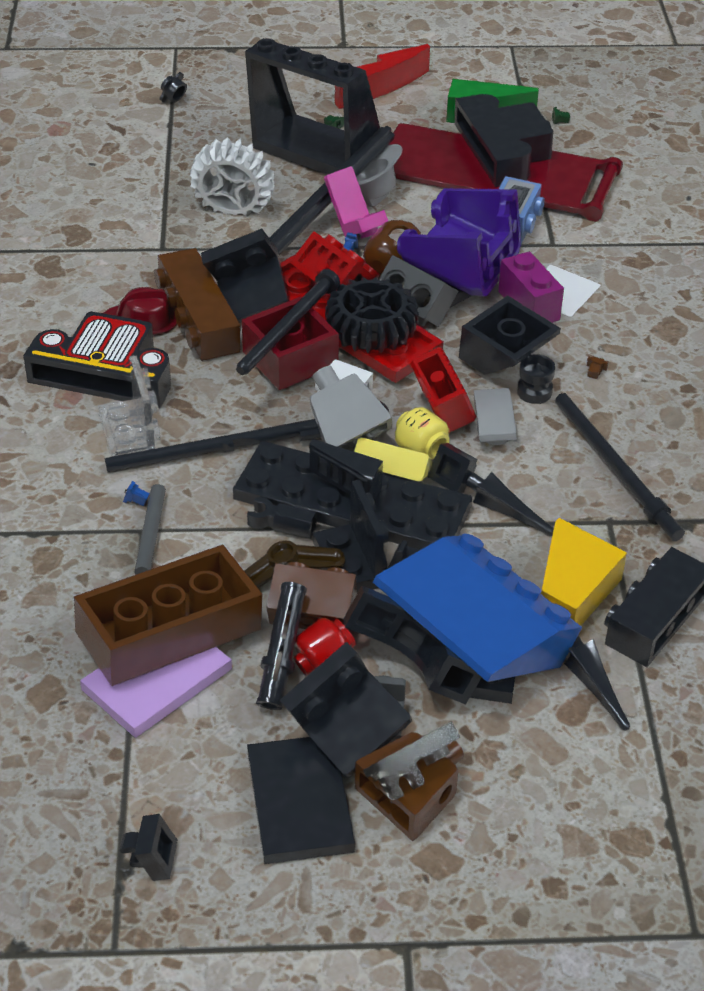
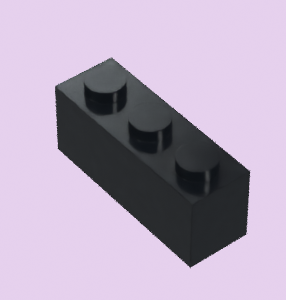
[604,547,704,667]

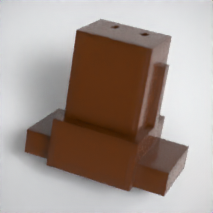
[587,356,608,379]

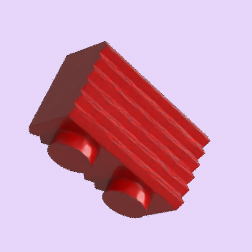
[410,347,477,433]

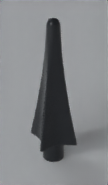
[466,472,554,536]
[564,635,630,731]

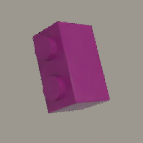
[498,251,564,323]

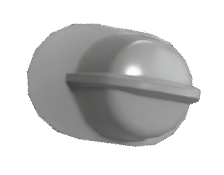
[356,144,402,206]

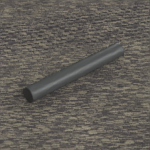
[134,484,166,575]

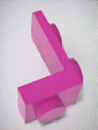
[324,166,388,239]

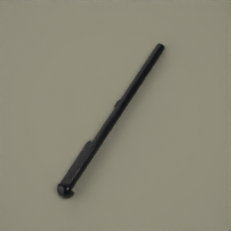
[104,401,390,472]

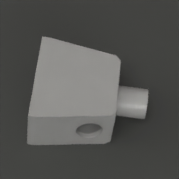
[309,366,392,450]

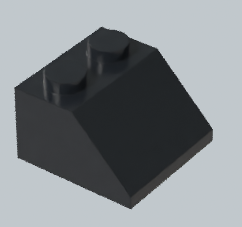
[458,295,561,375]

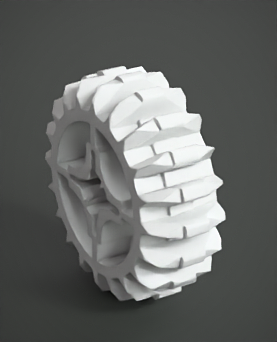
[190,137,275,216]

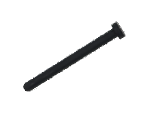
[236,269,340,375]

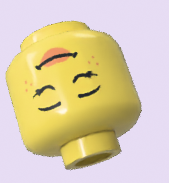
[395,407,450,460]

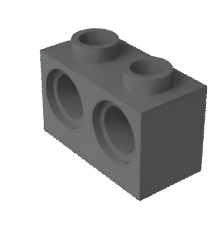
[379,255,458,327]

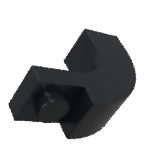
[343,586,482,705]

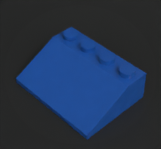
[373,534,582,682]

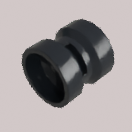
[517,354,555,404]

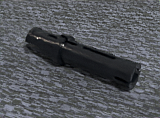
[256,582,307,710]

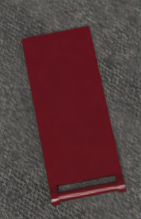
[389,123,623,222]

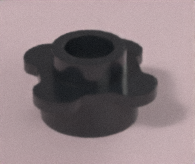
[160,72,187,103]

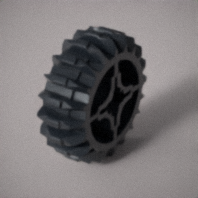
[325,277,419,354]

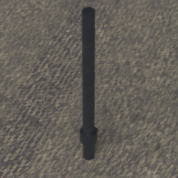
[555,393,685,541]

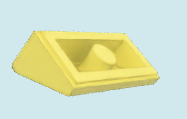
[354,437,433,481]

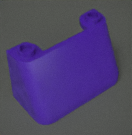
[397,188,521,297]

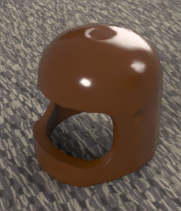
[363,220,421,277]

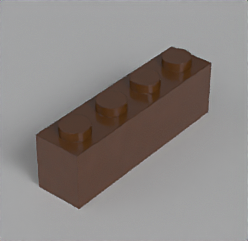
[154,248,241,361]

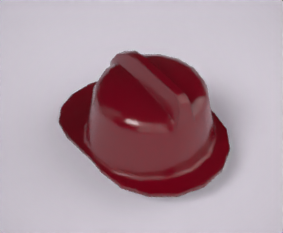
[103,287,177,334]

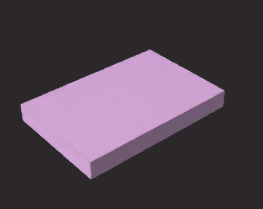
[80,647,232,738]

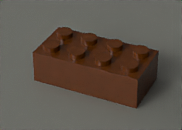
[74,544,263,686]

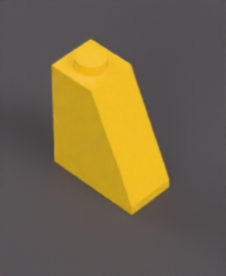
[541,518,627,626]

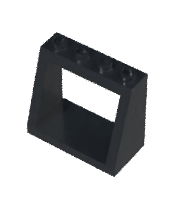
[245,38,380,174]

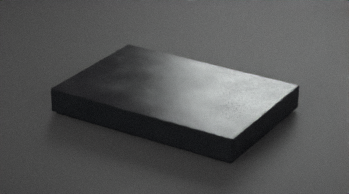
[247,737,355,864]

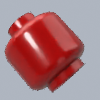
[293,618,357,676]

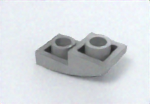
[473,388,516,445]

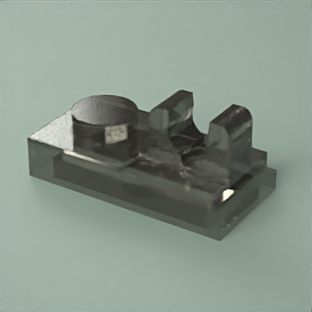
[363,721,460,801]

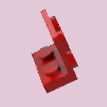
[289,231,380,291]

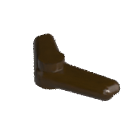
[244,540,345,588]

